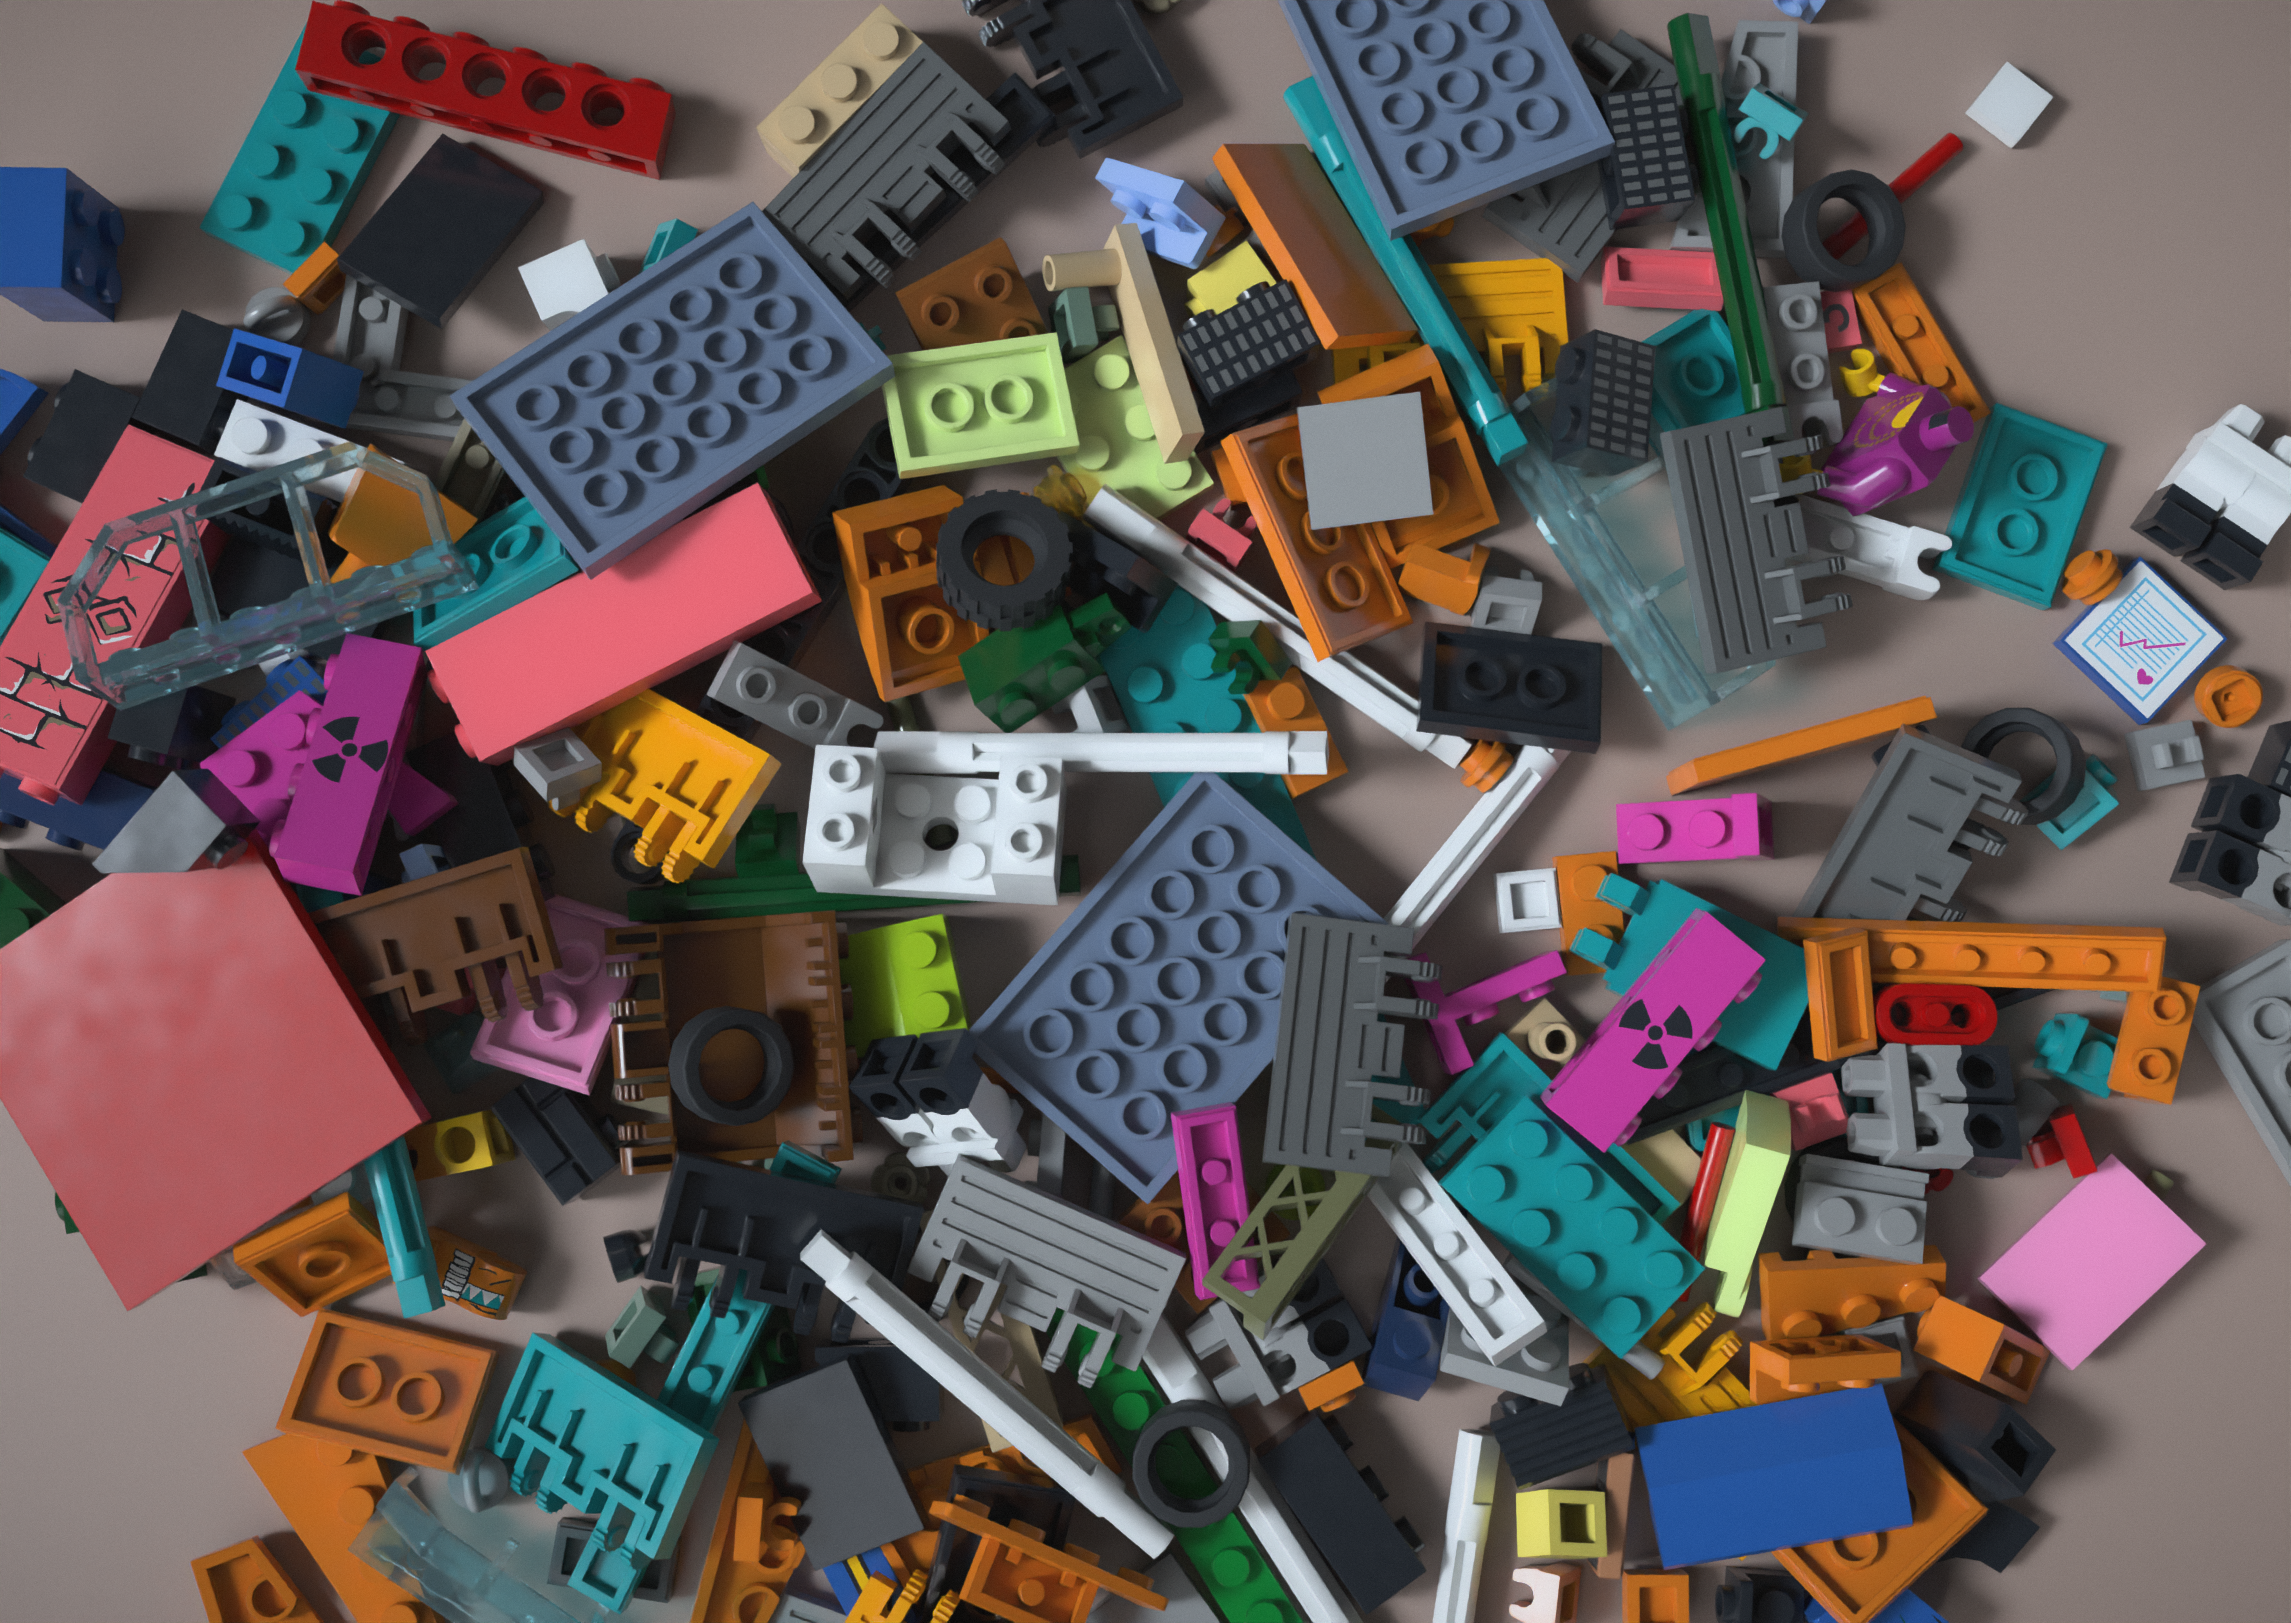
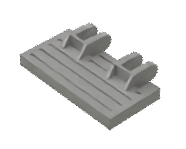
[907,1154,1186,1388]

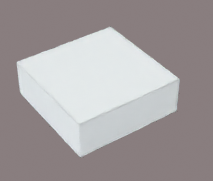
[1965,62,2053,148]
[1493,868,1562,934]

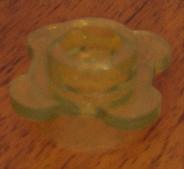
[1033,464,1087,522]

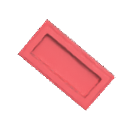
[1600,247,1724,311]

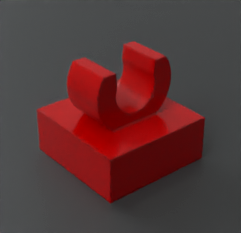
[2026,1103,2098,1179]

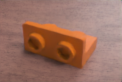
[2107,976,2200,1105]
[1749,1334,1901,1405]

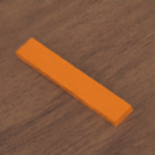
[1777,917,2167,993]

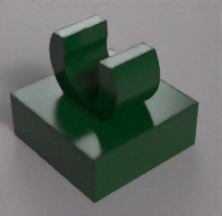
[1208,620,1293,694]
[735,803,801,878]

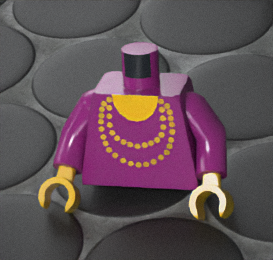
[1779,349,1974,517]

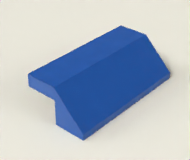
[1634,1383,1913,1570]

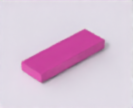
[1171,1102,1260,1300]

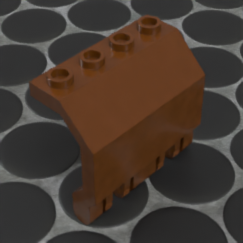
[604,910,863,1175]

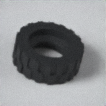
[936,489,1073,631]

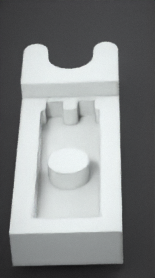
[1790,494,1952,600]

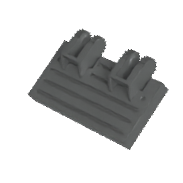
[1482,29,1690,283]
[762,42,1011,301]
[1660,407,1853,674]
[1792,723,2029,922]
[1262,913,1443,1177]

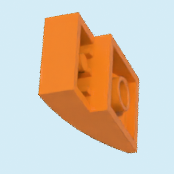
[1317,344,1500,569]
[832,485,989,702]

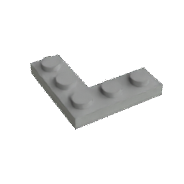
[328,274,473,442]

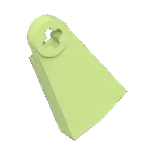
[1704,1090,1791,1318]

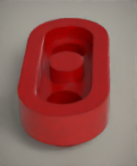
[1873,983,1998,1045]

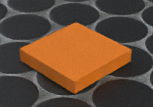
[232,1191,392,1317]

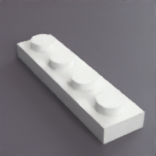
[1367,1142,1547,1367]

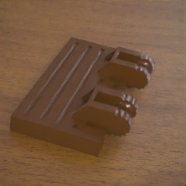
[308,847,564,1051]

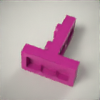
[1616,793,1775,865]
[1404,950,1567,1075]

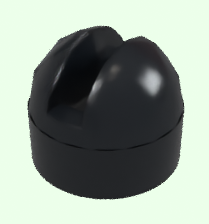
[603,1229,649,1283]

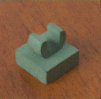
[1048,286,1119,364]
[605,1285,679,1368]

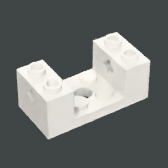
[802,745,1067,905]

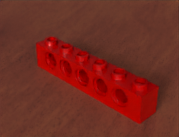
[295,0,676,180]

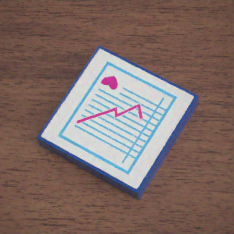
[2052,557,2228,725]

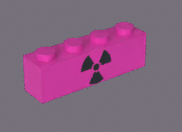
[269,633,428,896]
[1540,908,1766,1153]

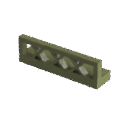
[1202,1104,1402,1341]

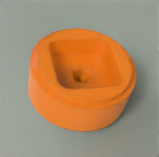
[2194,665,2263,728]

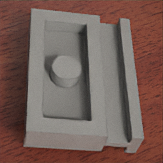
[1792,1154,1929,1265]

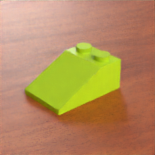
[839,914,972,1058]

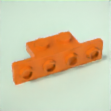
[929,1494,1169,1623]

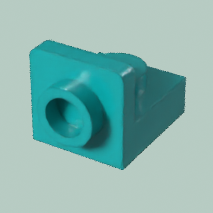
[2020,754,2119,850]
[2032,1013,2118,1099]

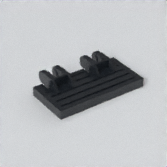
[961,0,1183,159]
[644,1149,924,1343]

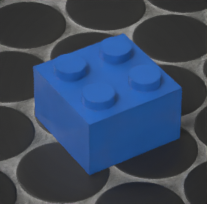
[0,167,125,322]

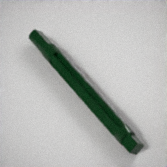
[1667,13,1795,447]
[626,854,1081,922]

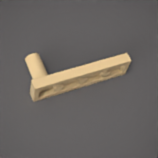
[1042,223,1205,464]
[1504,998,1701,1215]

